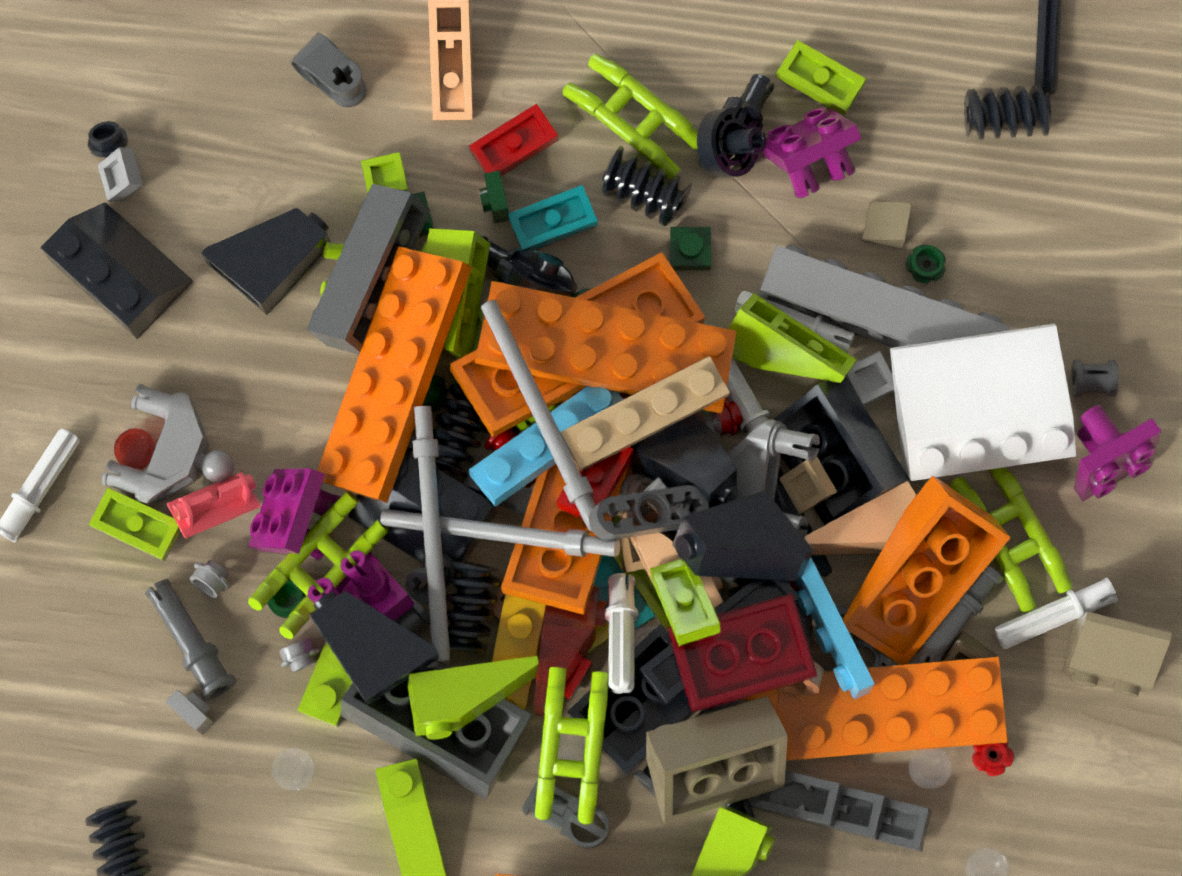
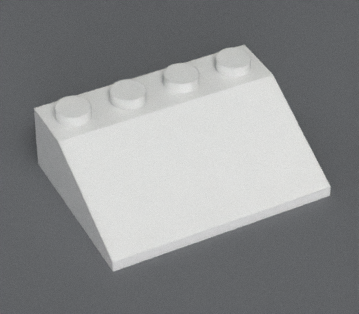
[890,324,1076,481]

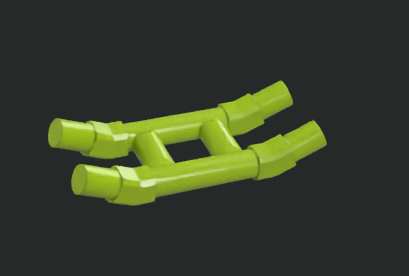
[562,53,698,180]
[950,467,1073,613]
[248,491,389,639]
[535,667,609,824]

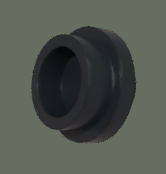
[87,121,128,158]

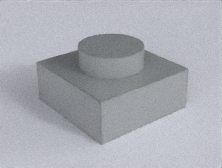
[98,147,143,202]
[846,351,894,406]
[166,690,214,735]

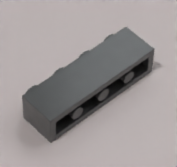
[306,184,430,355]

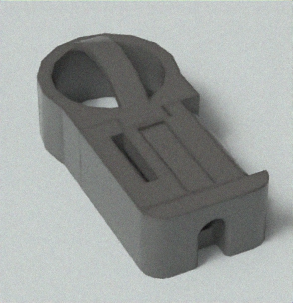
[522,781,609,848]

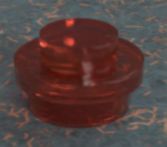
[114,428,156,470]

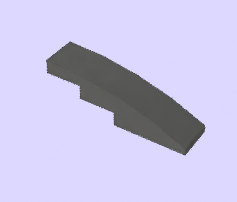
[749,770,932,852]

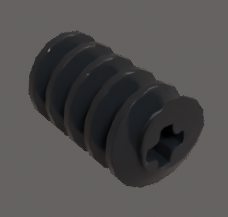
[964,85,1051,139]
[602,146,692,227]
[433,384,488,478]
[446,561,501,653]
[85,800,153,876]

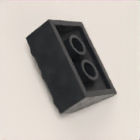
[40,202,193,339]
[773,377,910,525]
[348,450,497,575]
[567,624,697,778]

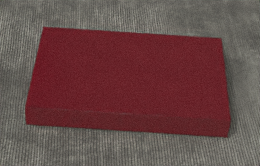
[668,593,818,712]

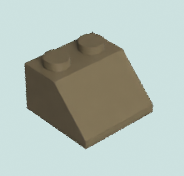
[1062,612,1172,697]

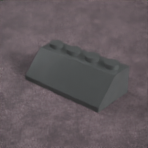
[341,661,532,800]

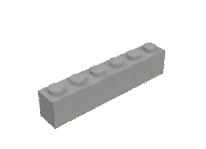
[759,245,1011,348]

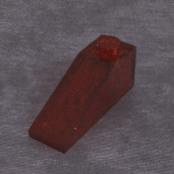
[534,586,607,717]

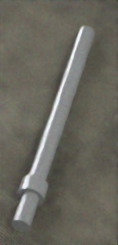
[481,300,595,532]
[413,406,450,661]
[380,509,620,557]

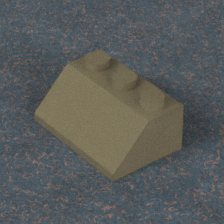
[646,696,788,824]

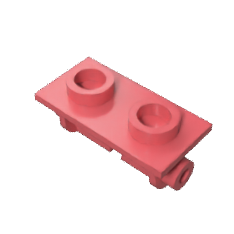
[167,472,261,539]

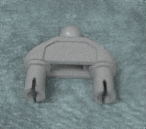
[101,384,234,505]
[728,419,820,537]

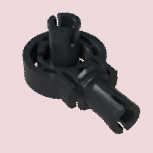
[697,74,774,178]
[481,236,577,298]

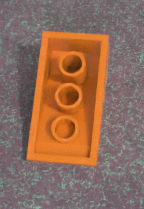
[842,475,1011,665]

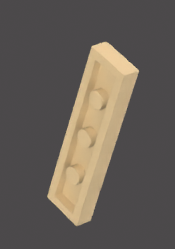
[560,356,730,472]

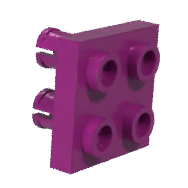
[762,107,862,198]
[1074,405,1162,501]
[248,468,341,560]
[308,551,415,621]

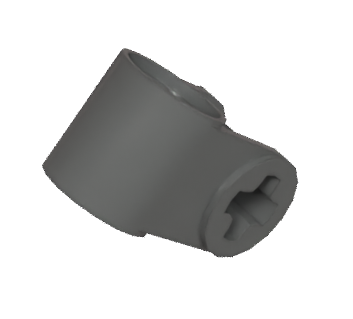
[290,33,366,108]

